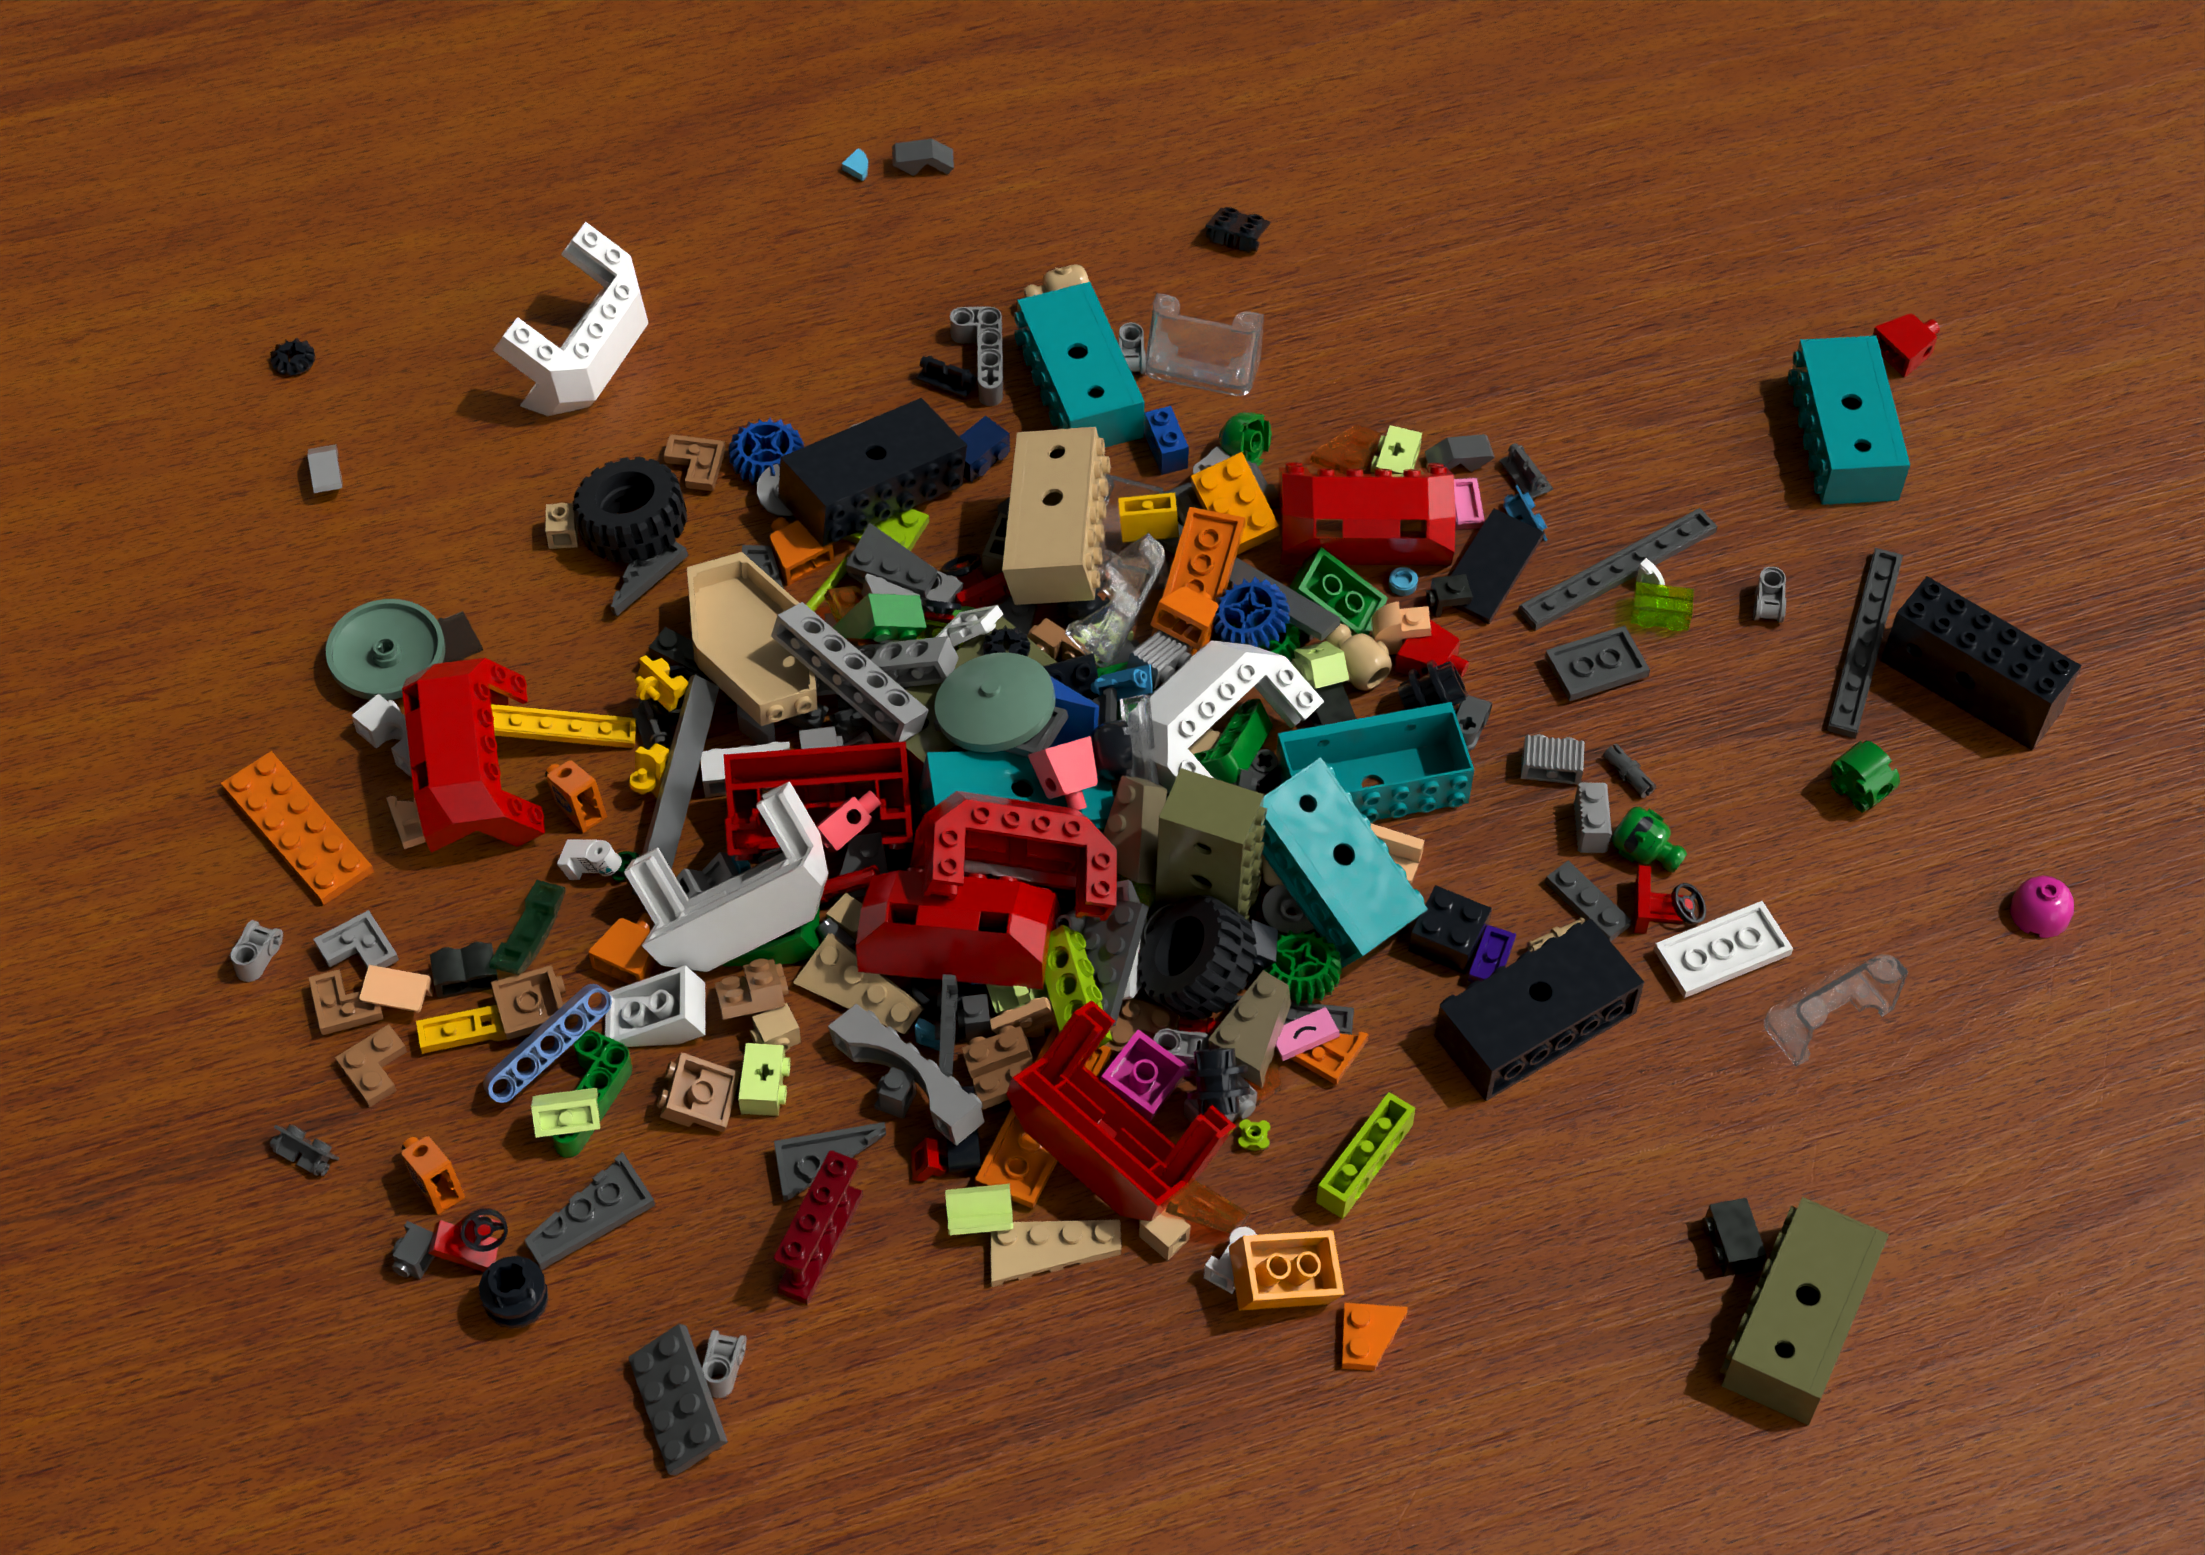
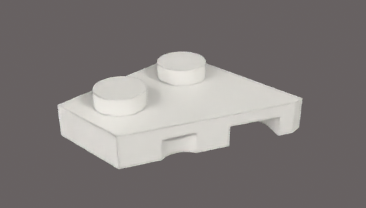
[936,605,1003,646]

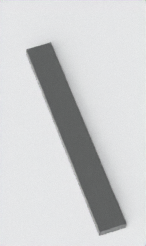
[1518,508,1718,631]
[1150,524,1340,641]
[1827,548,1903,739]
[632,675,719,896]

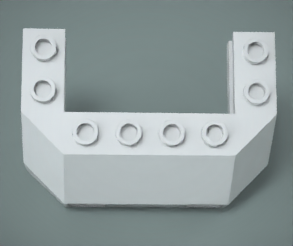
[493,222,648,416]
[1124,640,1324,793]
[624,781,828,972]

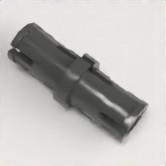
[1603,744,1656,798]

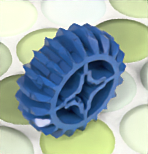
[729,418,804,485]
[1212,577,1290,648]

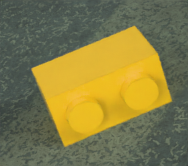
[1118,493,1179,543]

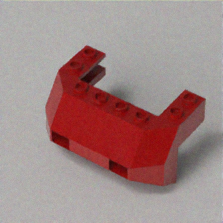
[1278,462,1456,565]
[402,658,545,853]
[723,741,913,861]
[910,791,1117,922]
[856,867,1062,990]
[1006,1001,1236,1222]

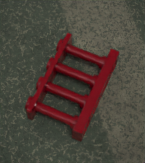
[774,1150,863,1305]

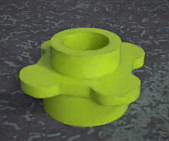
[1238,1119,1271,1151]

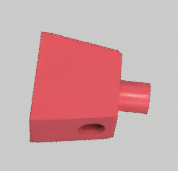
[1028,736,1098,810]
[816,790,881,853]

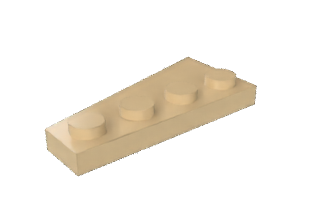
[793,933,926,1034]
[991,1220,1121,1287]

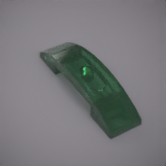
[489,880,566,975]

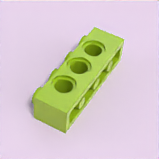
[1044,925,1112,1049]
[1316,1092,1416,1219]

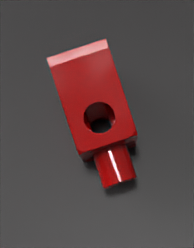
[1872,313,1940,378]
[1395,620,1470,677]

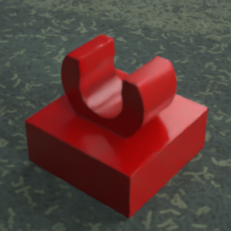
[911,1137,948,1182]

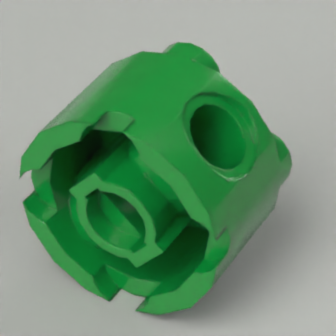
[1831,740,1900,813]

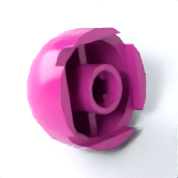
[2010,875,2074,938]

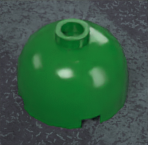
[1219,412,1272,466]

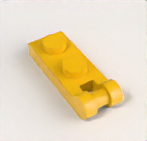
[416,1005,507,1054]

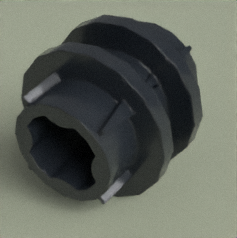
[1398,660,1468,714]
[1184,1048,1250,1115]
[479,1256,549,1329]

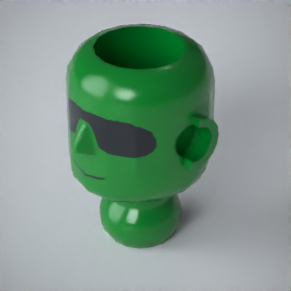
[1611,806,1687,873]

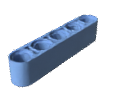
[483,984,612,1103]

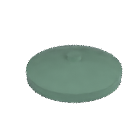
[326,599,445,700]
[935,653,1056,752]

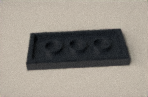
[1451,508,1544,624]

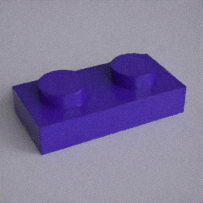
[1468,925,1516,982]

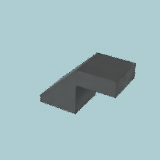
[892,139,954,176]
[1425,434,1495,472]

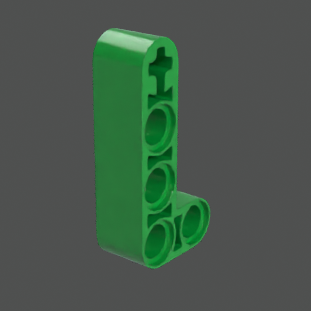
[1193,698,1273,784]
[552,1030,633,1158]

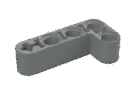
[950,307,1003,406]

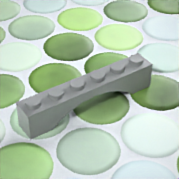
[828,1004,985,1146]

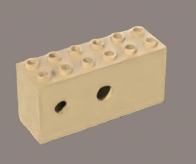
[1002,427,1110,605]

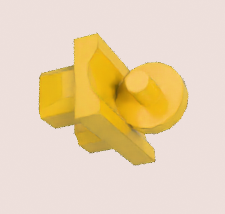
[635,655,688,712]
[629,743,670,798]

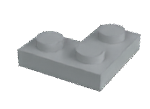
[313,910,399,969]

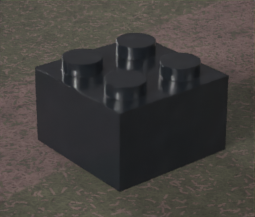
[1408,885,1492,974]

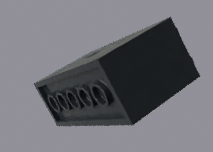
[778,398,967,547]
[1880,576,2082,751]
[1434,919,1645,1101]

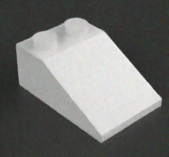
[605,965,705,1047]

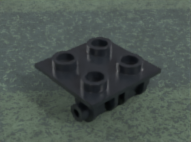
[1206,207,1271,253]
[1043,653,1100,700]

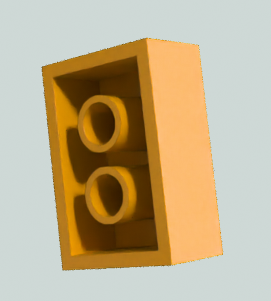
[1191,452,1279,555]
[1229,1230,1344,1311]

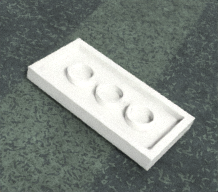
[1654,901,1793,998]

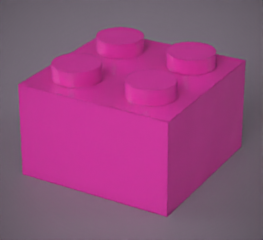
[1100,1029,1189,1123]

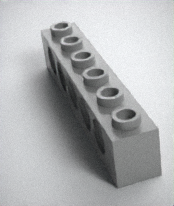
[771,602,929,742]
[815,636,959,696]

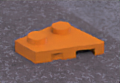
[1290,1030,1369,1085]
[1341,1303,1408,1371]

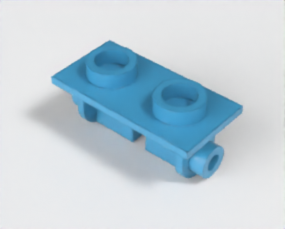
[1503,485,1548,541]
[1091,664,1153,702]

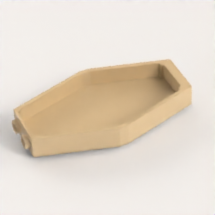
[687,552,818,726]

